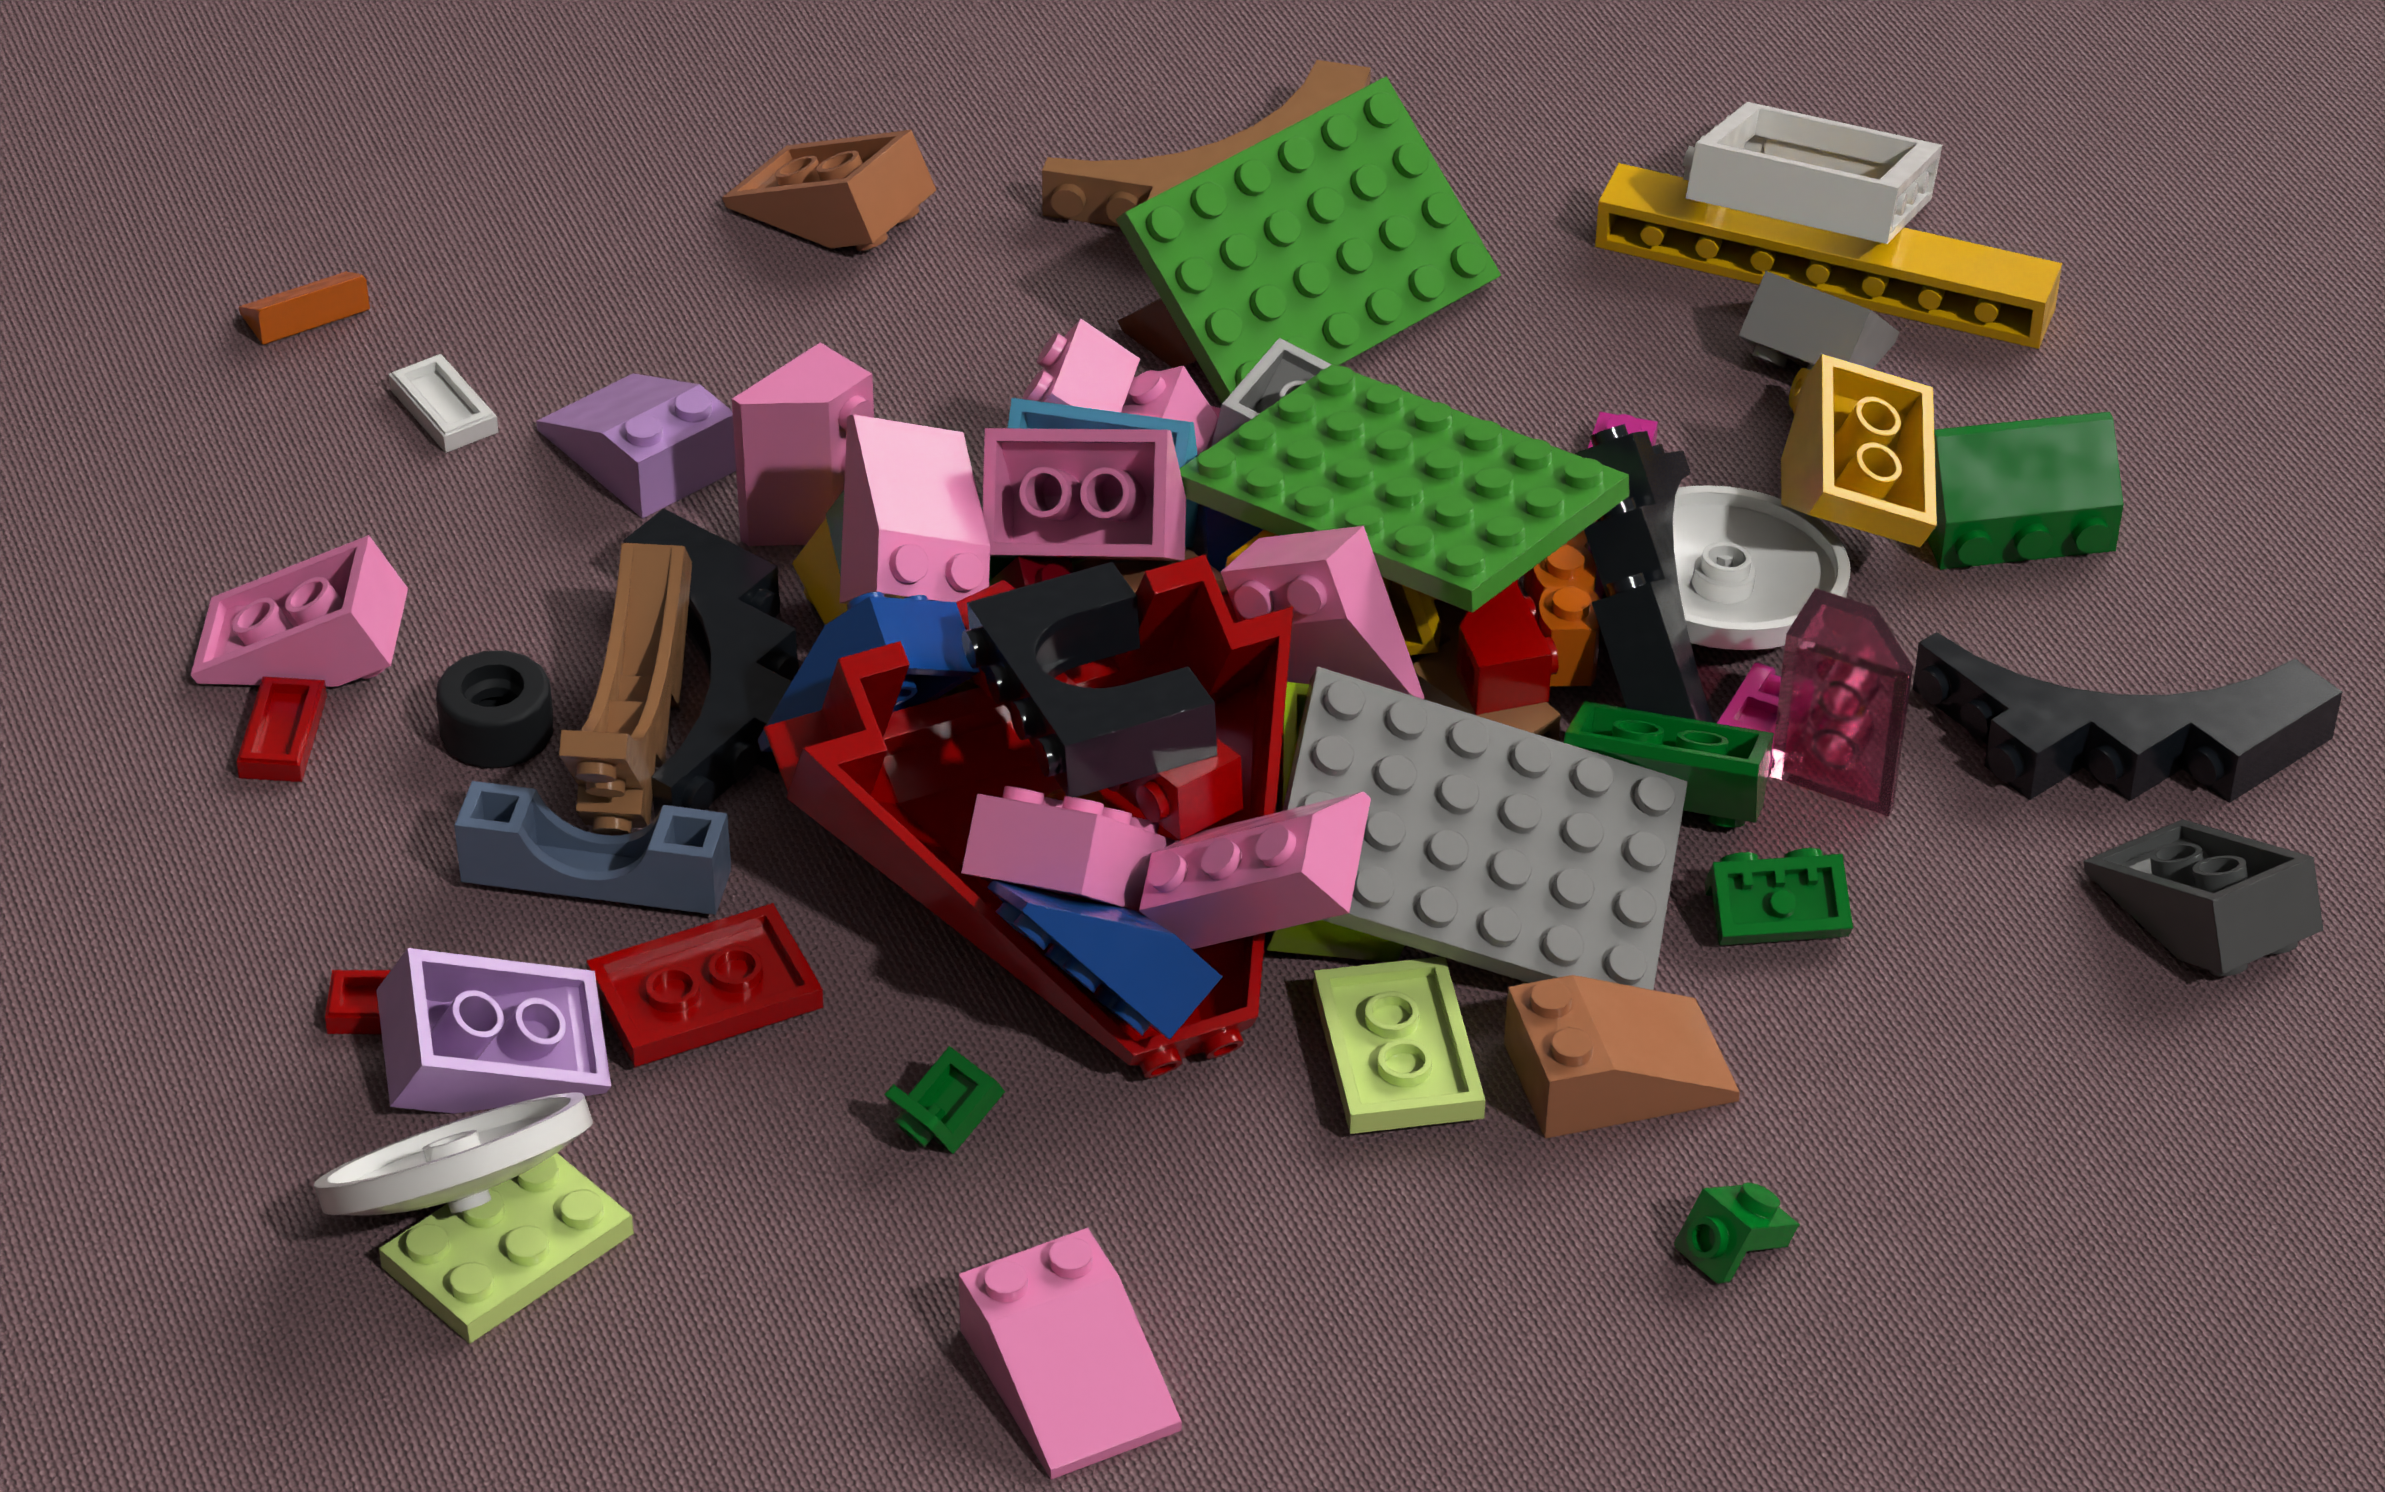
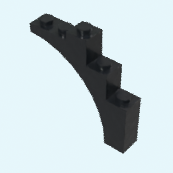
[1575,424,1713,723]
[623,508,799,818]
[1912,632,2343,803]

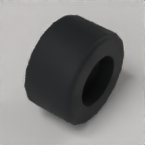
[436,650,553,768]

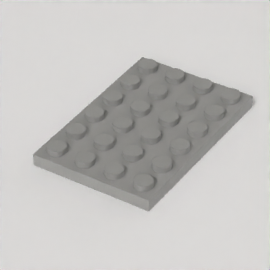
[1283,666,1687,990]

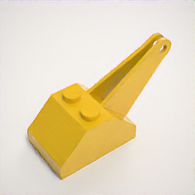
[1781,354,1937,548]

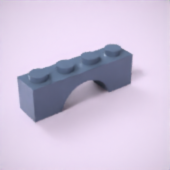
[454,781,731,915]

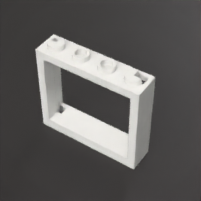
[1682,102,1942,244]

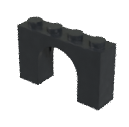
[962,562,1217,797]

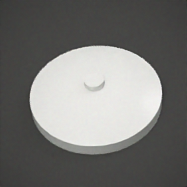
[1673,485,1851,650]
[314,1092,593,1215]

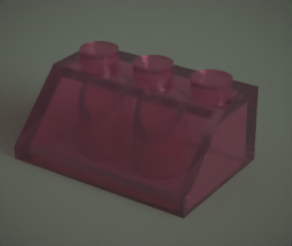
[1770,588,1913,816]

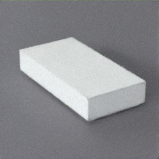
[389,354,498,453]

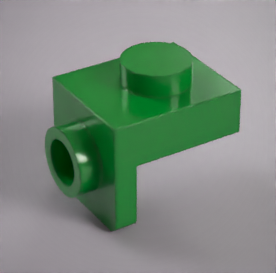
[884,1046,1006,1154]
[1674,1182,1800,1284]

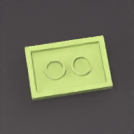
[1313,956,1485,1134]
[379,1153,634,1344]

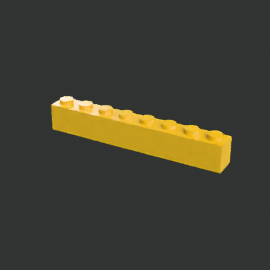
[1595,163,2062,349]

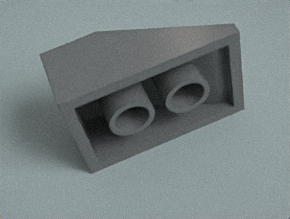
[2084,819,2323,976]

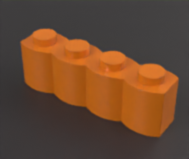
[1523,530,1601,686]

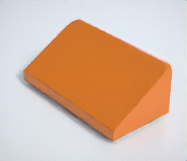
[239,271,370,345]

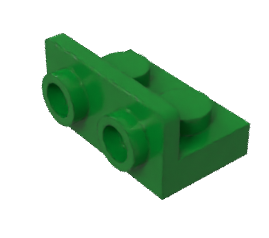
[1704,848,1853,945]

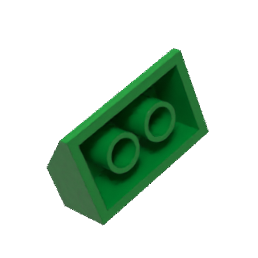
[1927,411,2124,570]
[1564,701,1774,827]

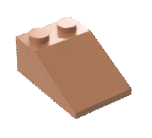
[722,130,936,251]
[1504,975,1740,1139]

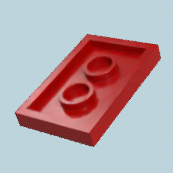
[586,903,824,1067]

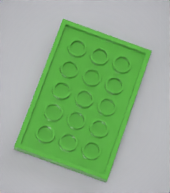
[1115,76,1501,403]
[1180,364,1629,613]

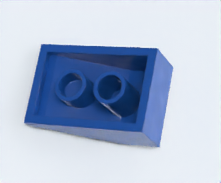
[758,592,980,752]

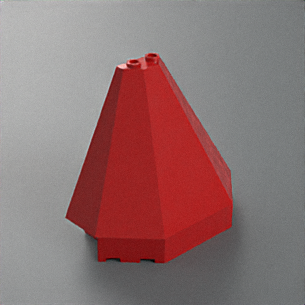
[764,554,1294,1078]

